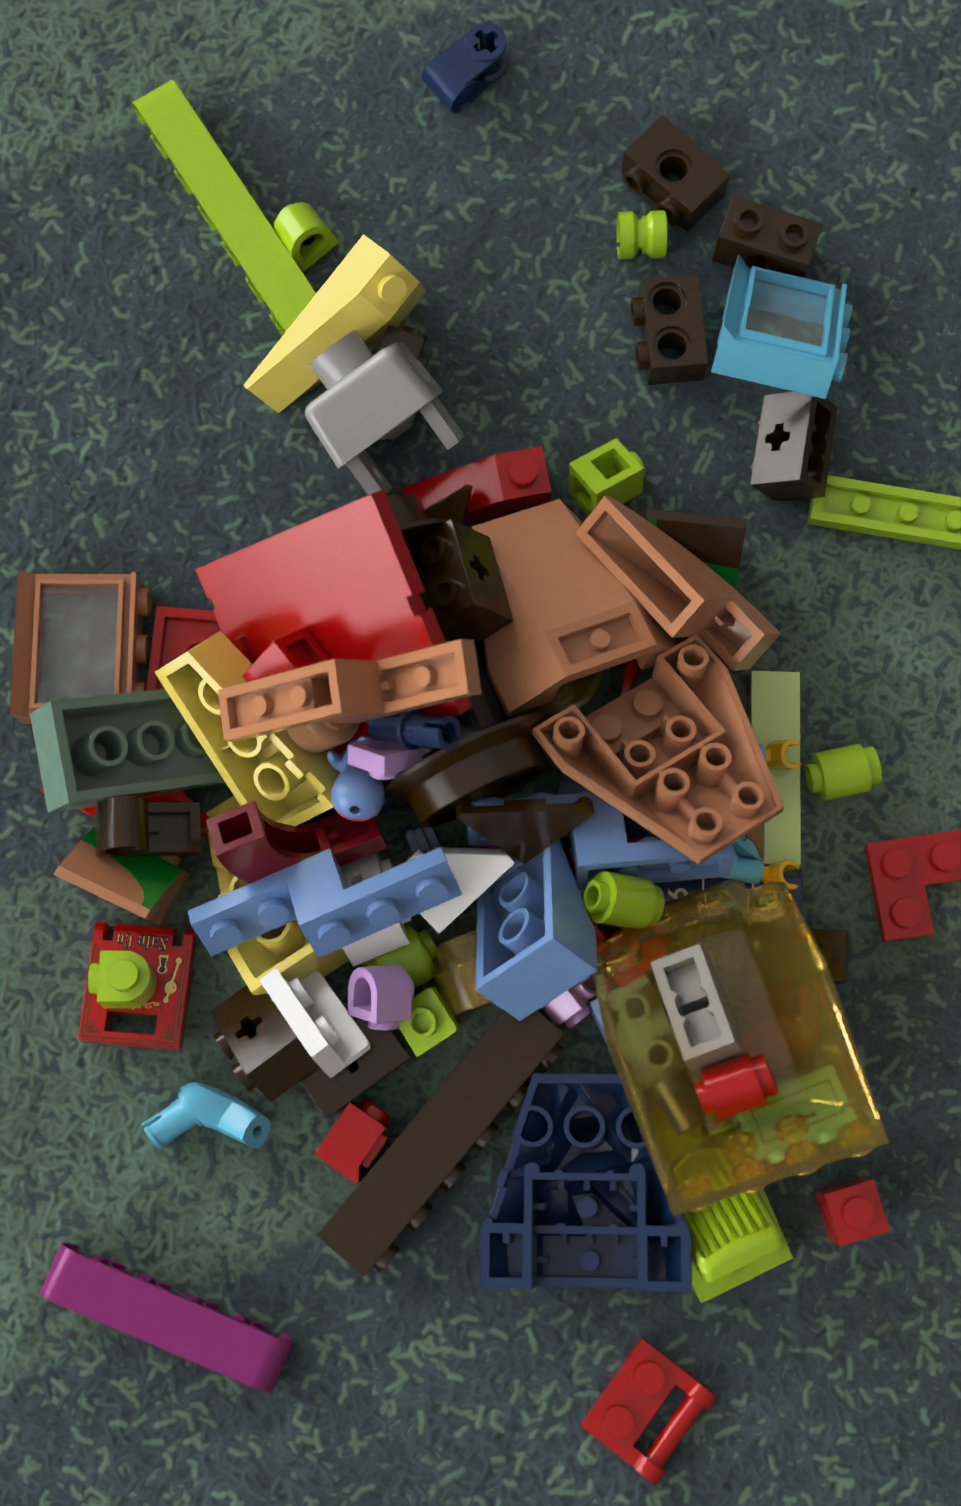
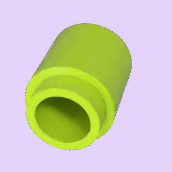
[804,744,882,801]
[583,871,664,929]

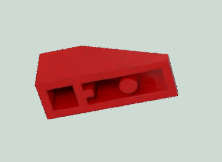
[401,446,551,524]

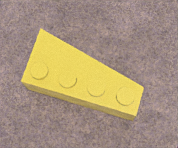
[154,631,340,827]

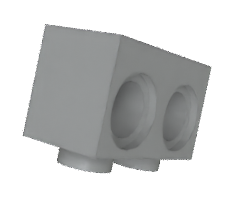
[650,943,747,1075]

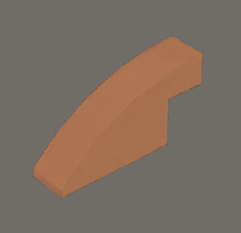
[575,496,781,671]

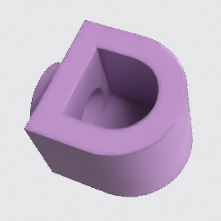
[348,964,414,1030]
[540,974,600,1029]

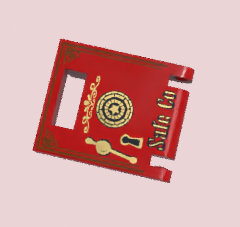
[77,922,197,1051]

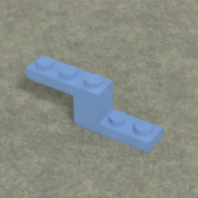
[467,789,735,890]
[188,847,462,958]

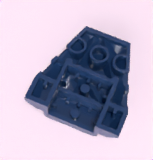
[479,1073,692,1292]

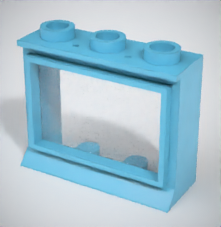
[711,254,853,399]

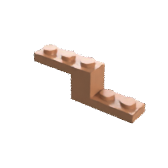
[218,639,482,741]

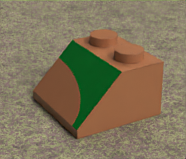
[54,827,190,927]

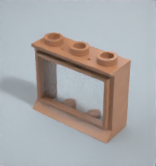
[10,570,152,724]

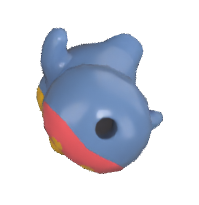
[327,735,385,821]

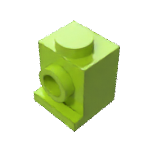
[569,438,645,515]

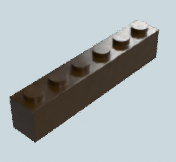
[317,1010,564,1277]

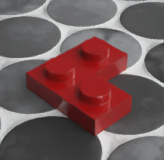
[864,830,961,942]

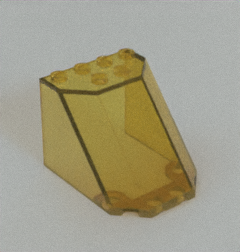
[593,881,889,1216]

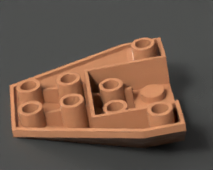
[471,499,682,717]
[532,633,784,864]

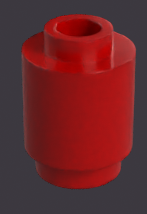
[694,1052,779,1121]

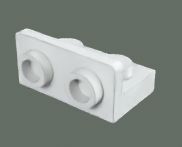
[259,968,371,1079]

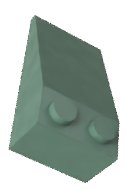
[30,689,225,813]

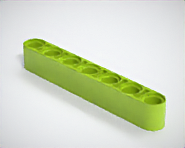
[132,80,316,336]

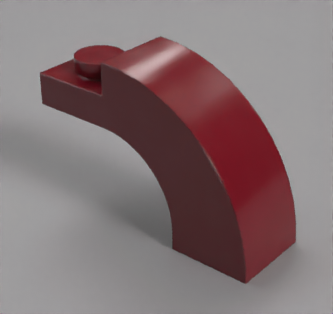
[206,801,387,884]

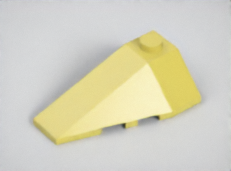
[243,234,426,413]

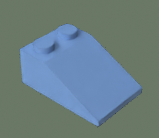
[476,839,598,1021]

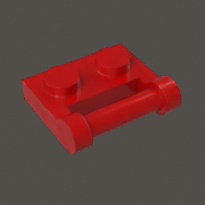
[580,1337,718,1485]

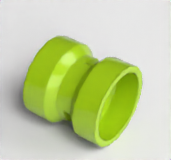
[616,210,667,259]

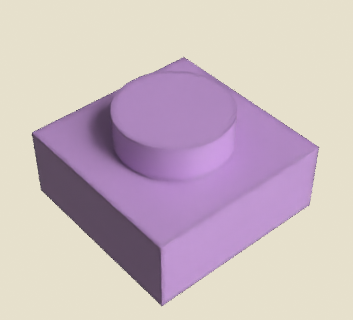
[348,737,422,780]

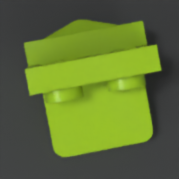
[670,1152,793,1304]

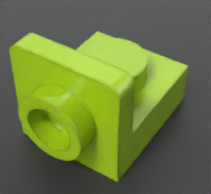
[399,987,459,1057]

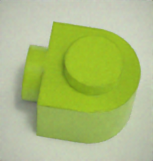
[273,202,339,272]
[88,950,157,1009]

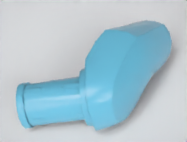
[142,1082,271,1150]

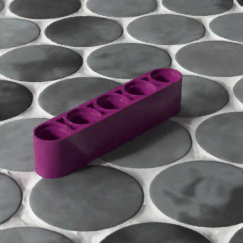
[40,1242,294,1392]

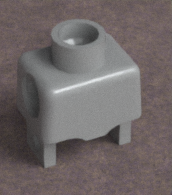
[305,330,465,495]

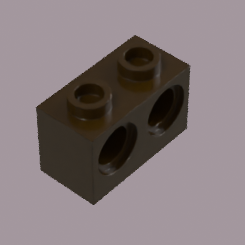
[631,275,708,385]

